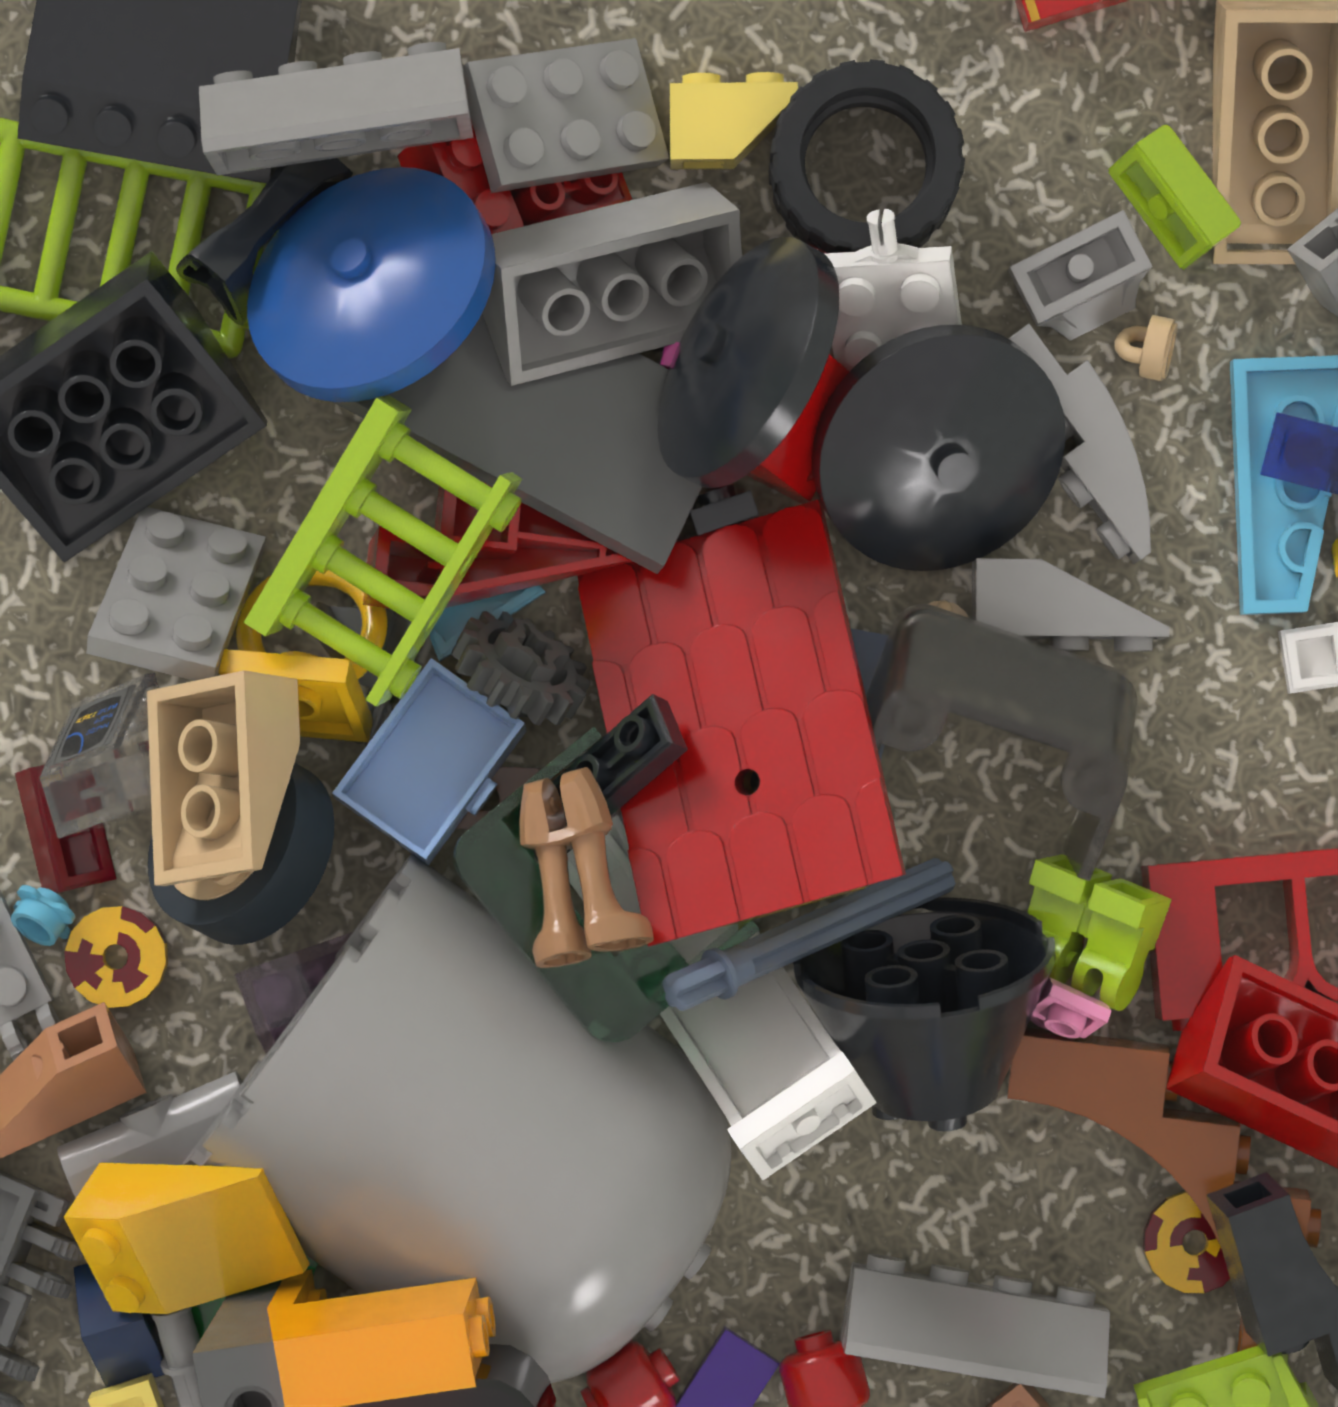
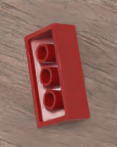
[1166,955,1338,1169]

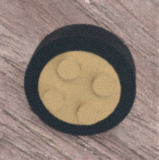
[148,763,334,945]

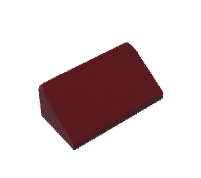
[15,756,117,894]

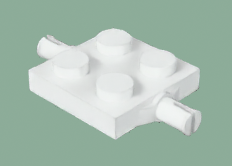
[825,209,962,371]

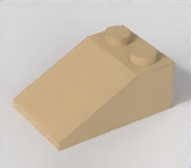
[147,670,300,886]

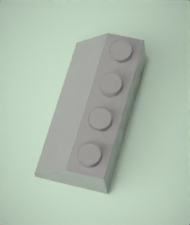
[199,42,474,176]
[482,182,742,386]
[839,1254,1110,1398]

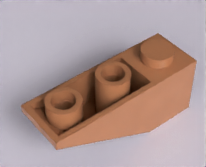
[0,1002,147,1159]

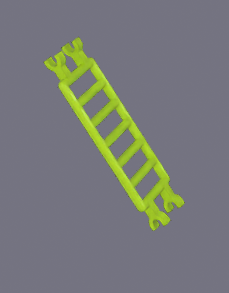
[0,118,278,358]

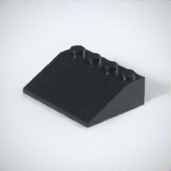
[17,0,302,183]
[0,251,267,563]

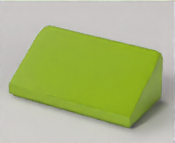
[1108,125,1241,270]

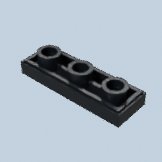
[518,694,688,861]

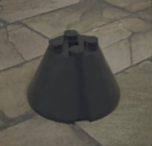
[793,897,1056,1132]

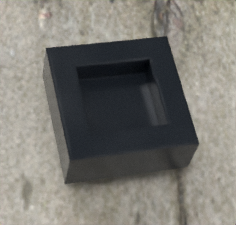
[689,484,759,536]

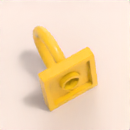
[219,570,387,743]

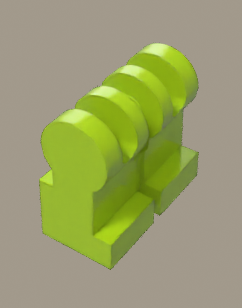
[1027,854,1172,1011]

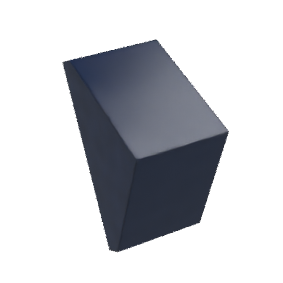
[74,1263,165,1388]

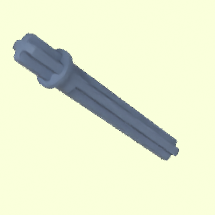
[662,858,956,1011]

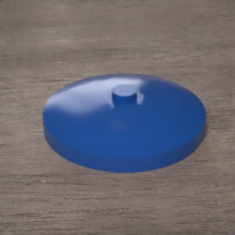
[247,167,496,402]

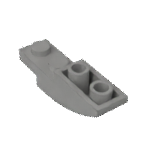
[1008,324,1151,564]

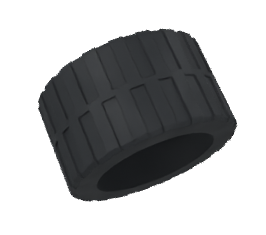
[768,59,965,254]

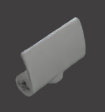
[57,1071,242,1198]

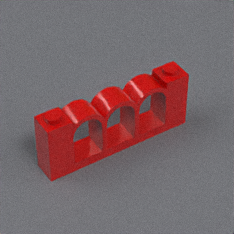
[1141,848,1338,1031]

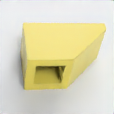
[670,72,798,170]

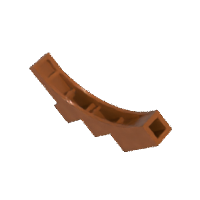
[1007,1028,1321,1352]

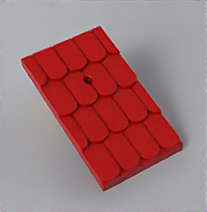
[577,499,906,947]

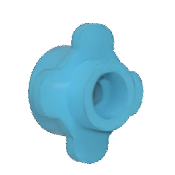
[11,885,76,946]

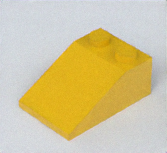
[64,1163,310,1314]

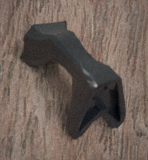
[176,158,353,326]

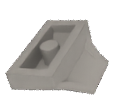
[1007,210,1153,341]

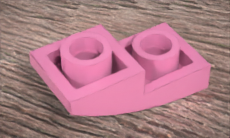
[1030,977,1111,1039]

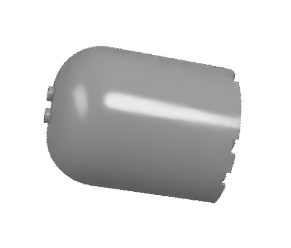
[182,853,731,1384]

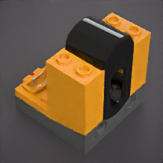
[192,1269,556,1407]

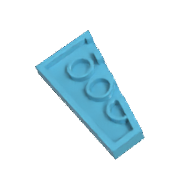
[1230,355,1338,615]

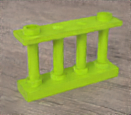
[243,396,522,707]

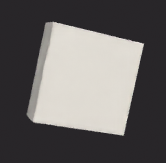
[1278,622,1338,694]

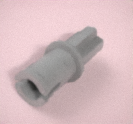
[151,1307,202,1407]

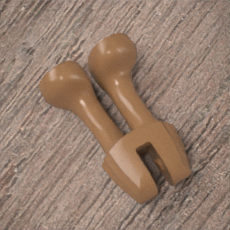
[520,767,654,968]

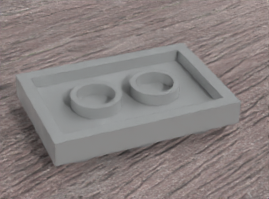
[463,38,670,193]
[86,507,266,681]

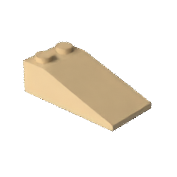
[1213,0,1338,264]

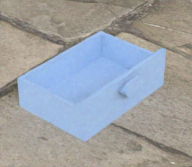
[332,658,526,866]

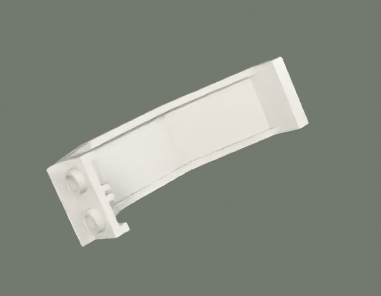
[567,808,877,1180]

